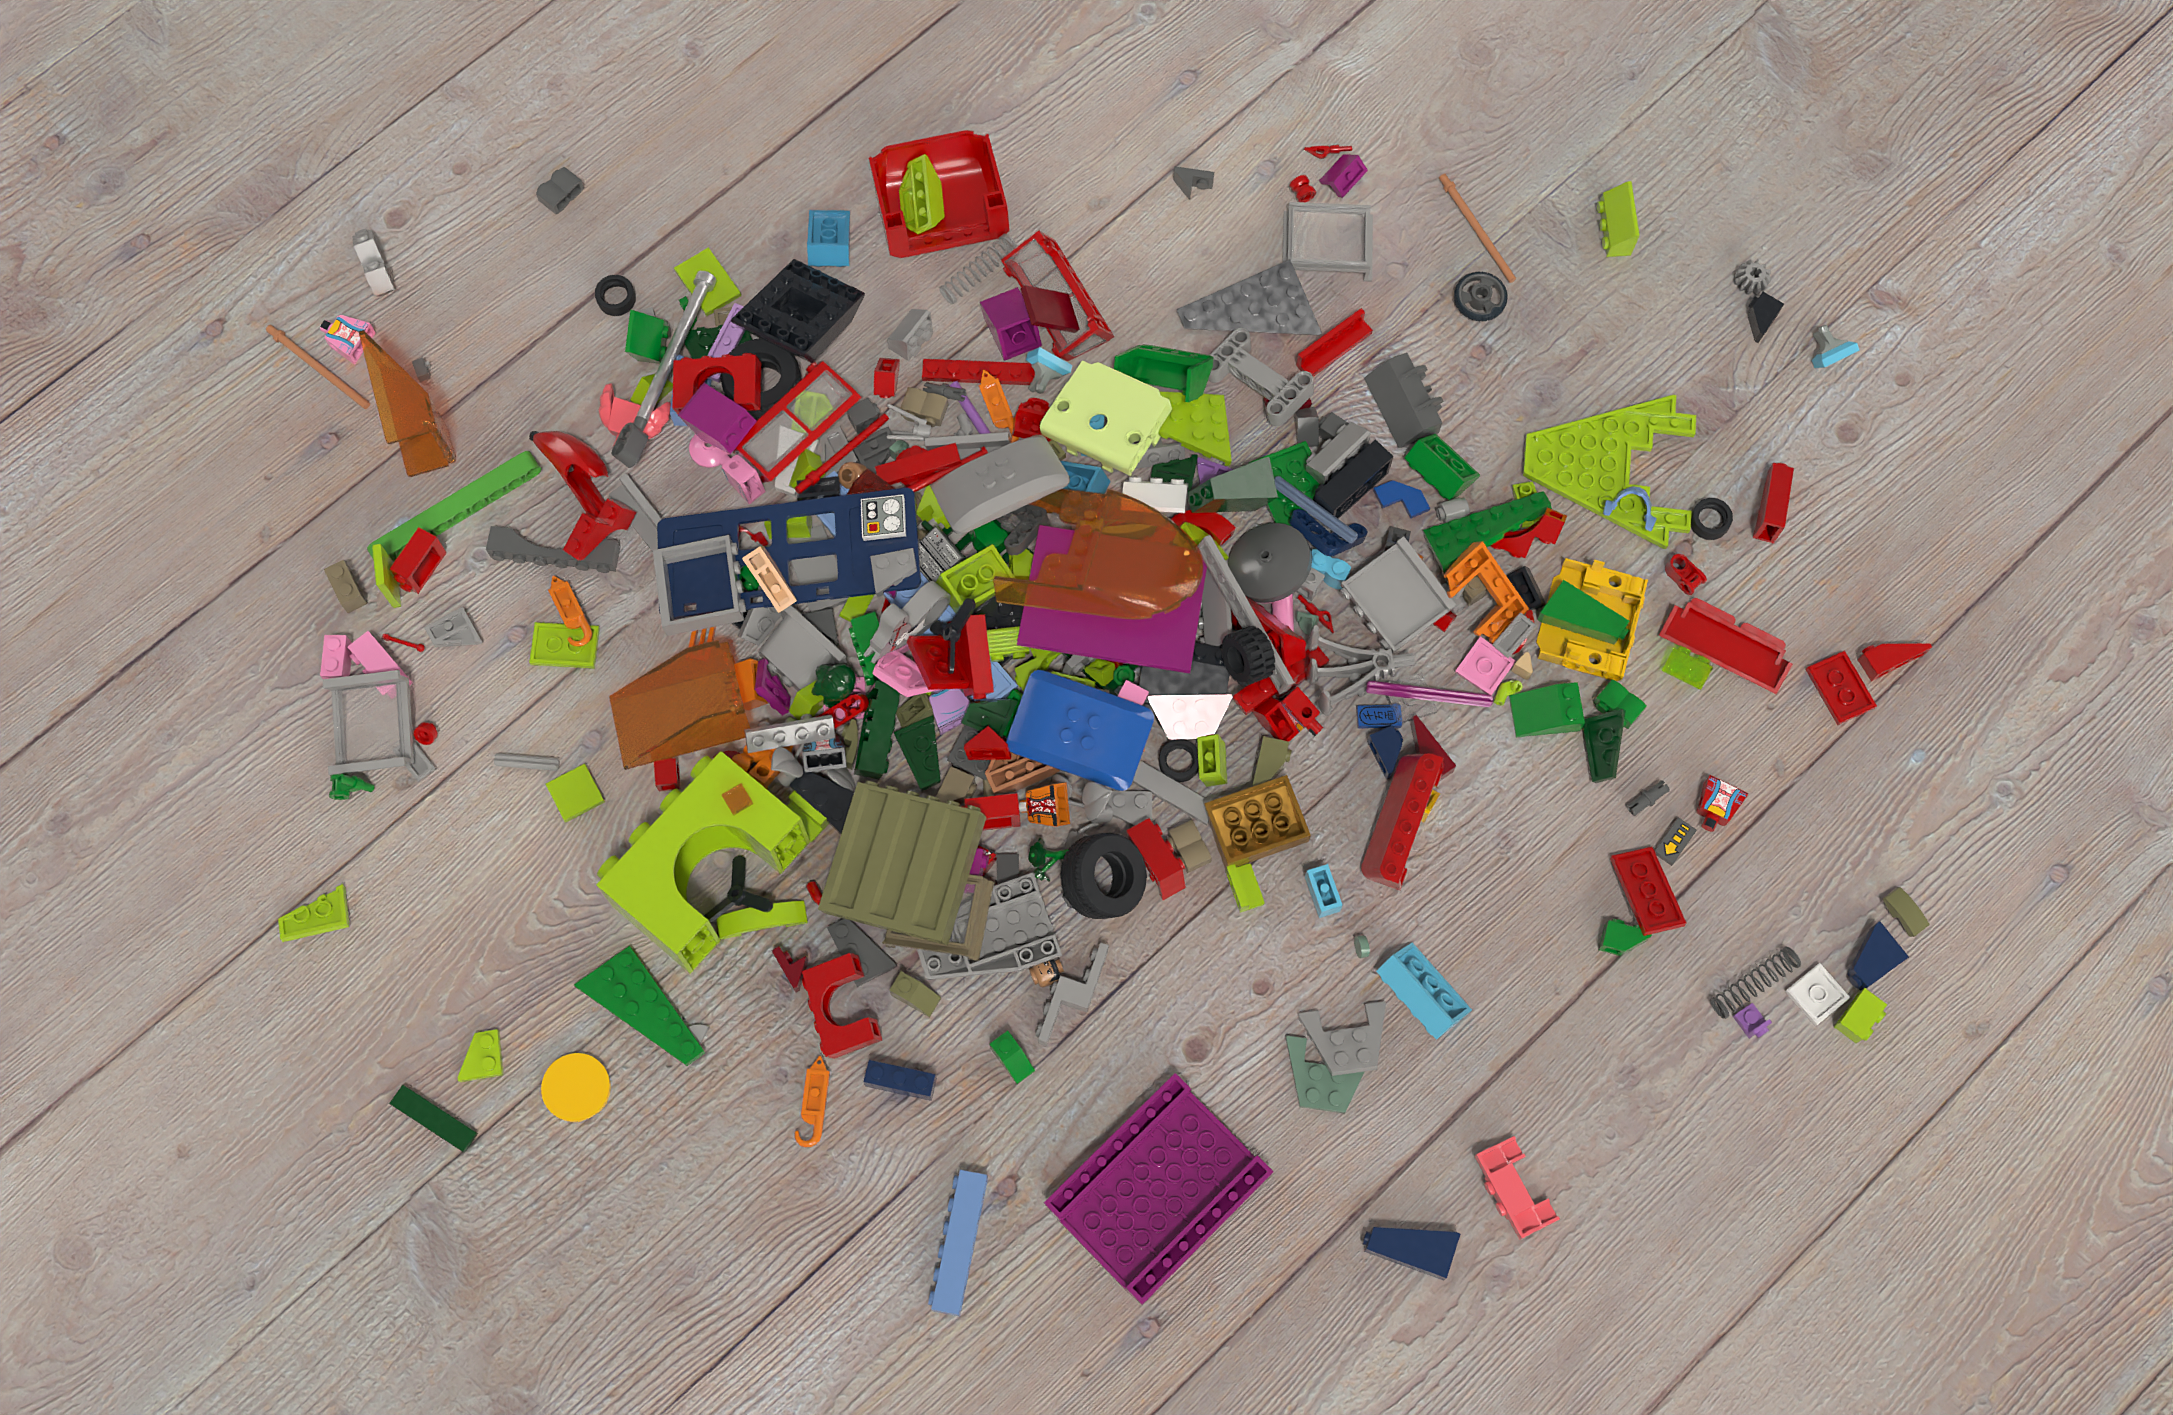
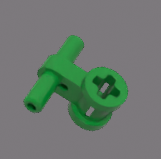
[329,774,374,800]

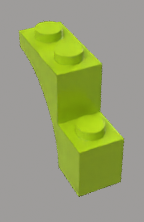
[1014,648,1062,692]

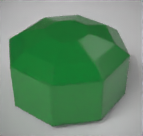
[1114,666,1135,686]

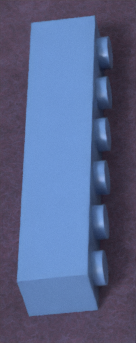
[928,1170,988,1317]

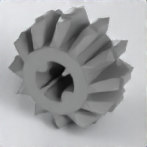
[1735,260,1771,295]

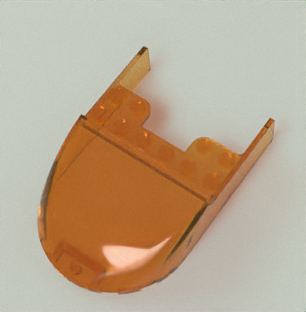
[993,489,1203,619]

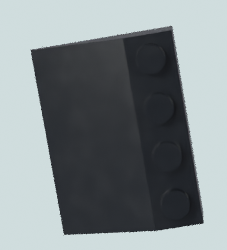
[1139,642,1230,705]

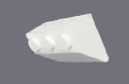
[1121,476,1189,513]

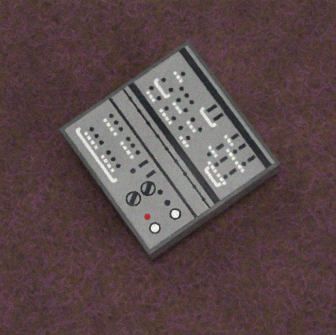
[918,526,965,582]

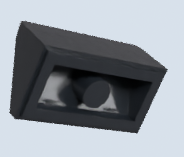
[1506,566,1546,610]

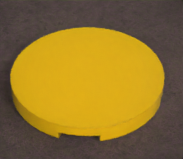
[541,1053,611,1122]

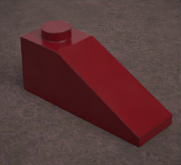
[1410,715,1456,781]

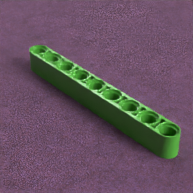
[367,451,541,562]

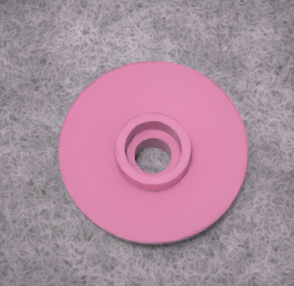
[689,434,730,468]

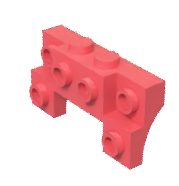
[1475,1136,1560,1240]

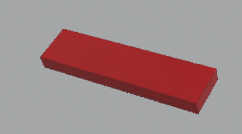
[875,442,962,488]

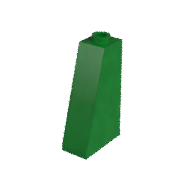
[1538,580,1630,645]

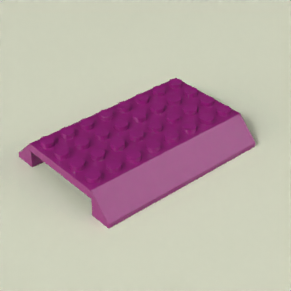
[1044,1073,1274,1305]

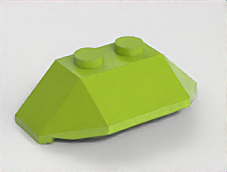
[899,154,945,234]

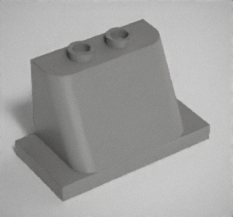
[758,605,848,691]

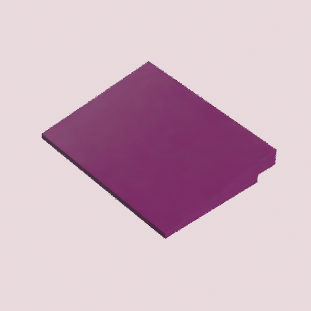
[1017,525,1207,674]

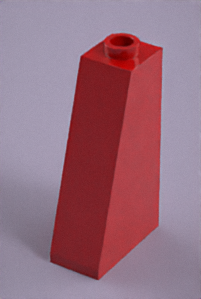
[1753,463,1794,544]
[946,615,994,700]

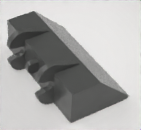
[1364,353,1444,448]

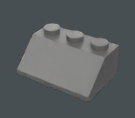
[1306,422,1371,485]

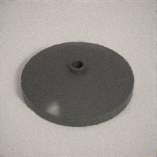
[1228,523,1312,603]

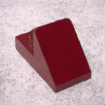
[771,946,808,993]

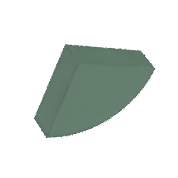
[889,440,909,460]
[1296,611,1319,635]

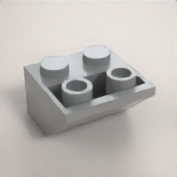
[887,309,933,362]

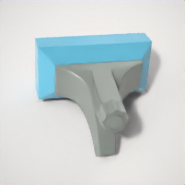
[1812,325,1860,368]
[1026,347,1072,394]

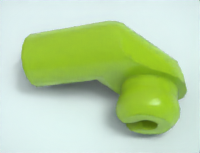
[1494,680,1523,706]

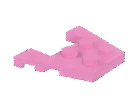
[872,644,936,697]

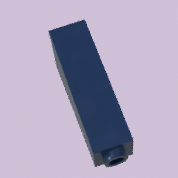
[1362,1227,1461,1281]

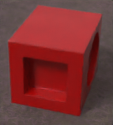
[654,756,681,792]

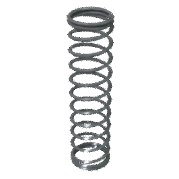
[1711,946,1801,1019]

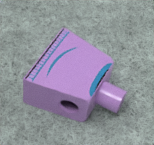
[928,689,970,735]

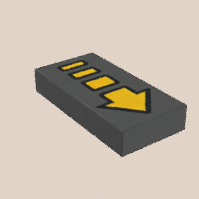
[1655,817,1697,866]

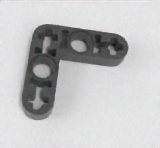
[999,504,1049,555]

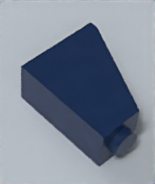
[1847,921,1909,991]

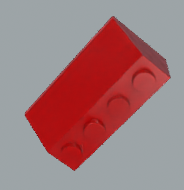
[1231,597,1306,668]

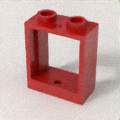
[390,527,447,594]
[962,793,1021,831]

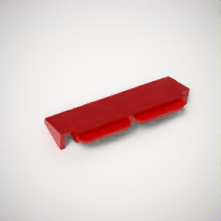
[1659,598,1793,695]

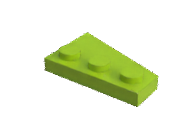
[278,884,349,942]

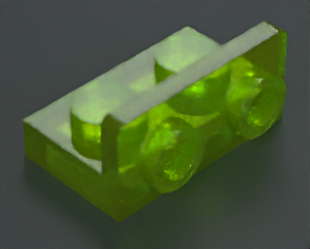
[1662,645,1713,690]

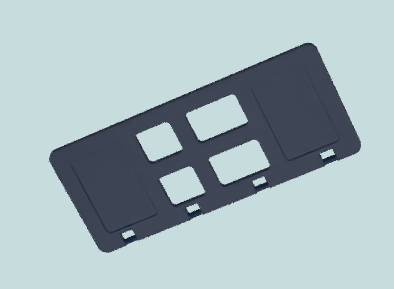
[657,488,921,619]

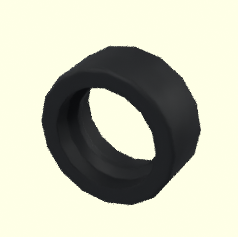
[595,275,636,316]
[1691,498,1733,540]
[1159,739,1199,783]

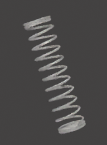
[939,234,1018,304]

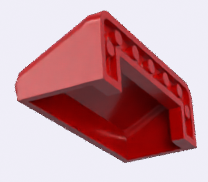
[1361,753,1445,891]

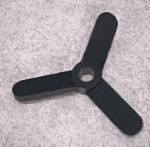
[930,598,976,674]
[704,856,773,924]

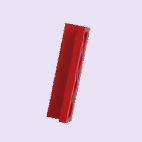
[1296,308,1373,377]

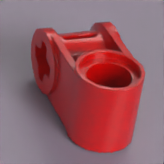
[1665,554,1707,595]

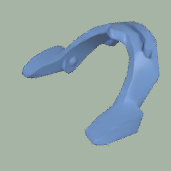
[1603,486,1657,531]

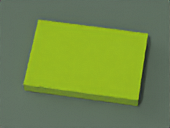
[674,247,741,316]
[372,544,401,608]
[529,622,600,669]

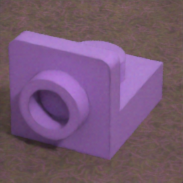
[1732,1003,1772,1039]

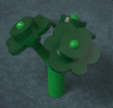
[1028,838,1068,882]

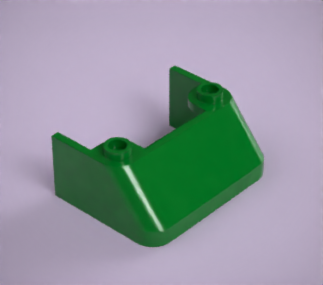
[1114,344,1214,402]

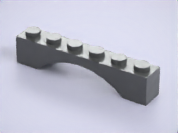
[486,526,620,573]

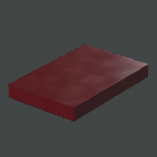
[1021,285,1080,333]

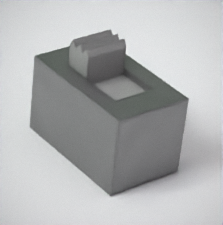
[412,357,431,382]

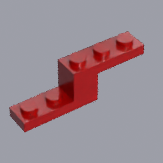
[1232,646,1330,715]

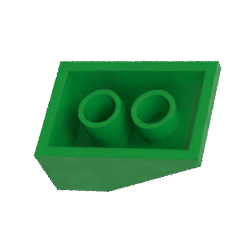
[625,310,670,364]
[1509,682,1585,738]

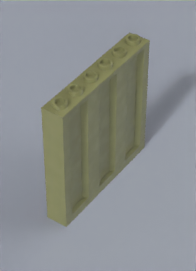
[818,781,986,946]

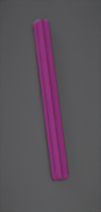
[1366,681,1493,708]

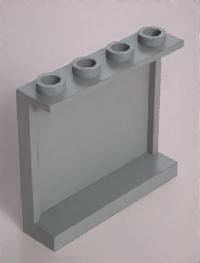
[1340,537,1456,654]

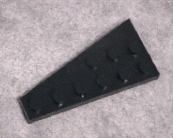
[789,770,854,835]

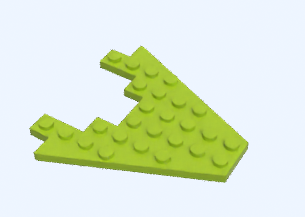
[1523,395,1696,549]

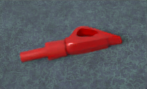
[1304,144,1352,159]
[1297,594,1334,634]

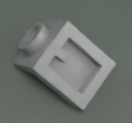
[1296,567,1325,601]

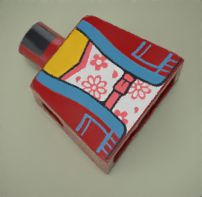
[1281,686,1324,737]
[1697,775,1749,832]

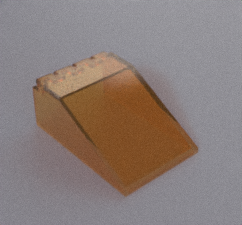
[358,330,456,477]
[609,640,751,770]

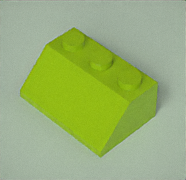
[1597,181,1640,257]

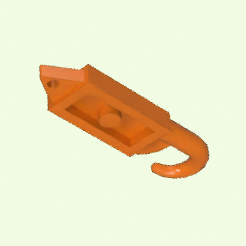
[979,370,1019,443]
[548,576,592,647]
[795,1056,830,1147]

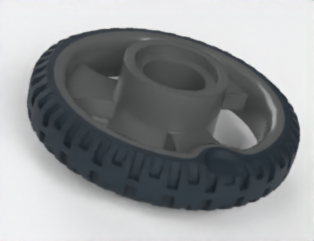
[1454,271,1508,322]

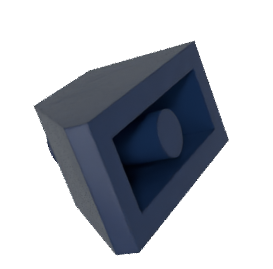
[1367,725,1403,780]

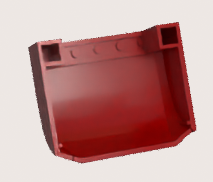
[869,130,1010,258]

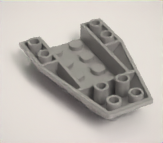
[917,872,1062,980]

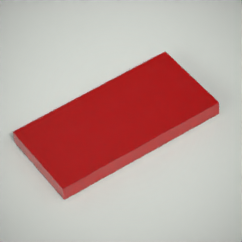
[1610,846,1687,936]

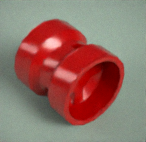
[1289,175,1317,203]

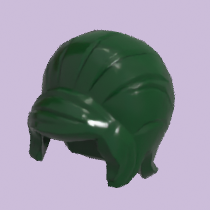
[811,663,856,708]

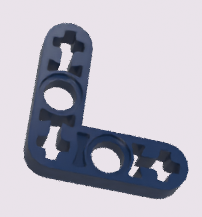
[1289,509,1368,557]

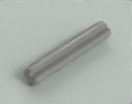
[494,753,560,771]

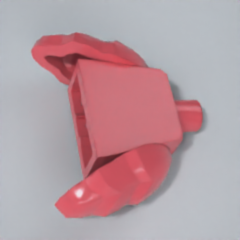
[598,383,671,446]

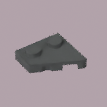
[853,427,896,480]

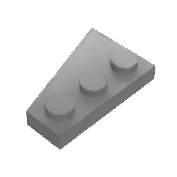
[738,585,781,646]

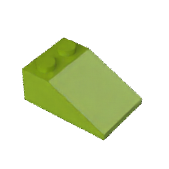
[936,544,1016,614]

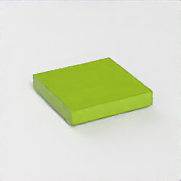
[545,764,605,823]

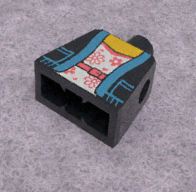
[802,735,847,772]

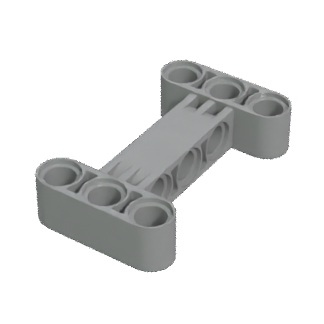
[1208,328,1314,426]

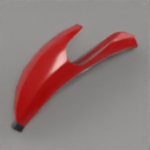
[529,431,609,517]

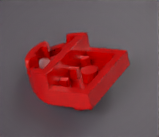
[1012,398,1052,442]

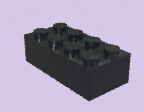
[1313,439,1394,519]

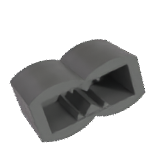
[536,167,584,214]

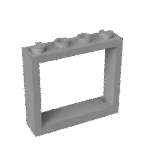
[653,535,746,636]

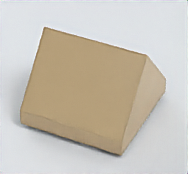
[1511,652,1533,680]

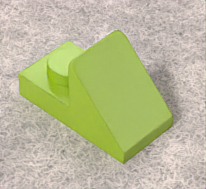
[917,485,951,529]

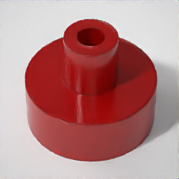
[414,722,438,745]

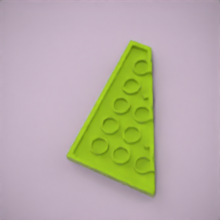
[1158,391,1232,466]

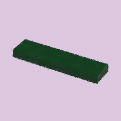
[389,1085,478,1153]

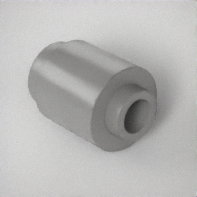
[1436,498,1470,523]

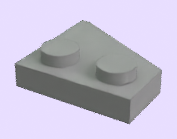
[1108,791,1152,826]

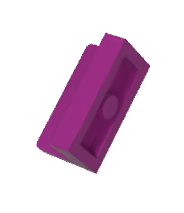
[1319,154,1368,198]

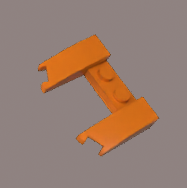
[1444,541,1529,643]

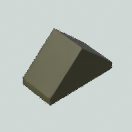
[896,693,934,728]

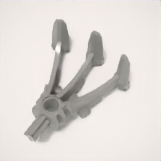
[1305,625,1415,716]

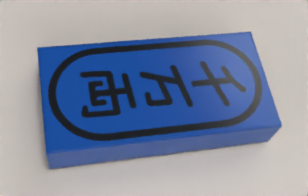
[1357,705,1402,729]

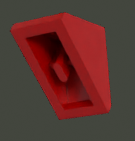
[964,726,1012,760]

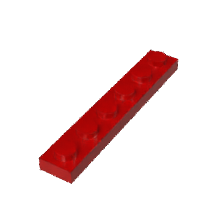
[922,359,1035,385]

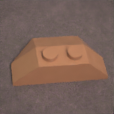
[985,752,1060,794]

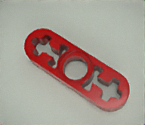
[817,693,869,730]

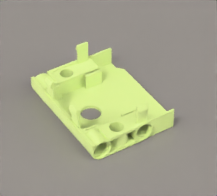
[1040,361,1172,476]

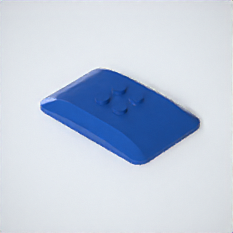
[1007,670,1154,791]

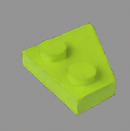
[457,1029,503,1082]

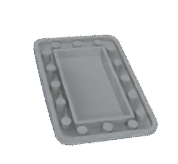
[931,435,1070,534]

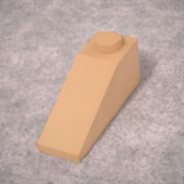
[742,546,797,613]

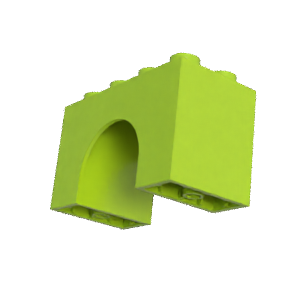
[596,751,810,974]

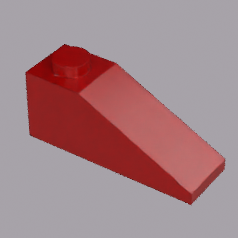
[1858,643,1932,682]

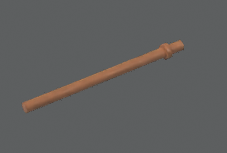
[1439,173,1516,283]
[266,325,370,409]

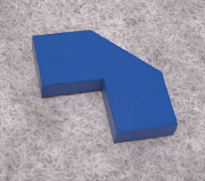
[1373,480,1430,519]

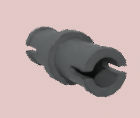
[923,382,966,402]
[1626,780,1670,816]

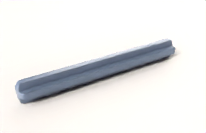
[1274,476,1358,544]

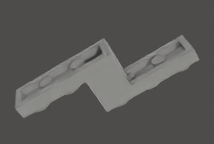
[1036,943,1109,1046]

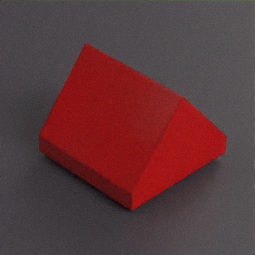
[1433,611,1457,633]

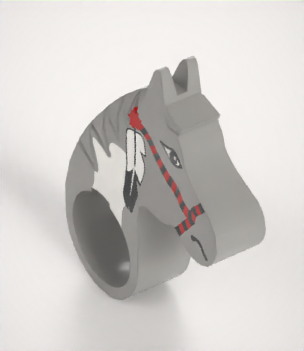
[864,581,951,664]

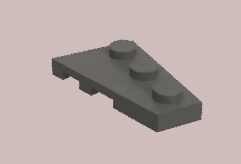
[827,919,897,987]

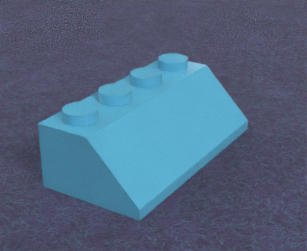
[1376,942,1472,1040]

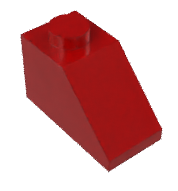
[874,358,900,398]
[1252,697,1299,742]

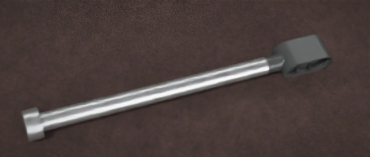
[611,271,717,468]

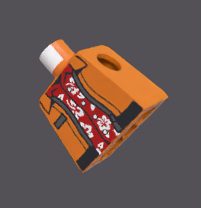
[1019,782,1070,827]

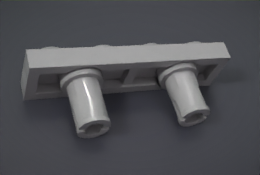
[744,714,835,753]

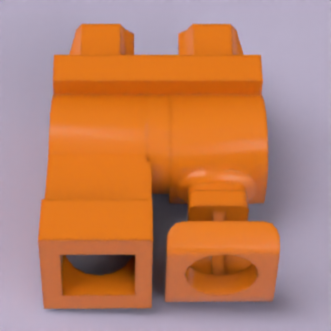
[732,746,793,790]

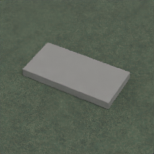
[788,525,848,612]

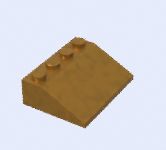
[1204,775,1311,869]

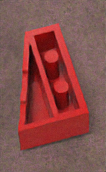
[1126,818,1186,900]

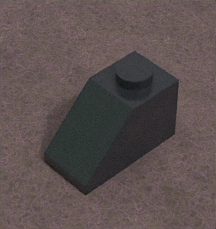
[1748,291,1784,343]

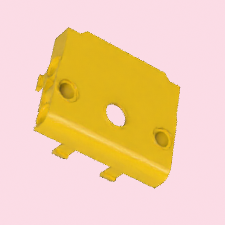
[1536,558,1648,681]

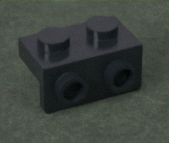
[797,476,841,501]

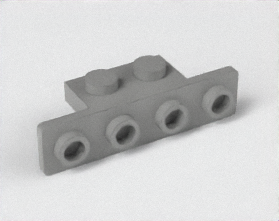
[1102,435,1185,474]

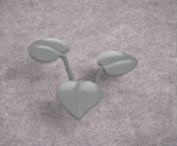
[771,717,856,792]
[1049,774,1113,849]

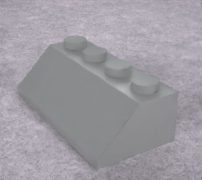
[1198,560,1232,647]

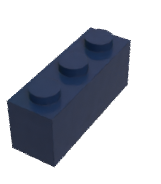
[863,1060,937,1101]

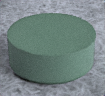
[1354,935,1370,958]

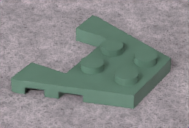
[1286,1036,1365,1114]

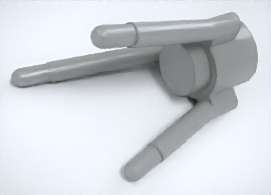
[887,404,931,441]

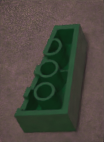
[854,680,900,780]

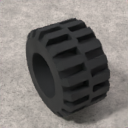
[1221,626,1275,686]

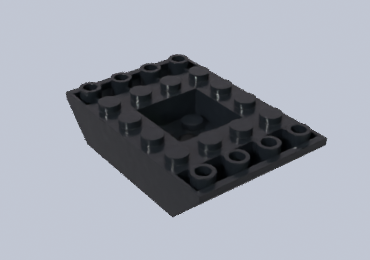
[731,259,865,363]

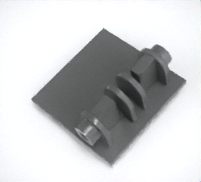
[947,725,991,781]

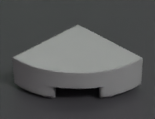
[688,1025,709,1045]

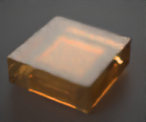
[722,784,753,816]

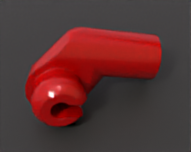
[806,881,822,905]

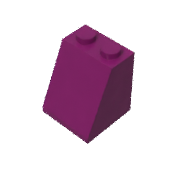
[980,287,1042,361]
[678,383,757,454]

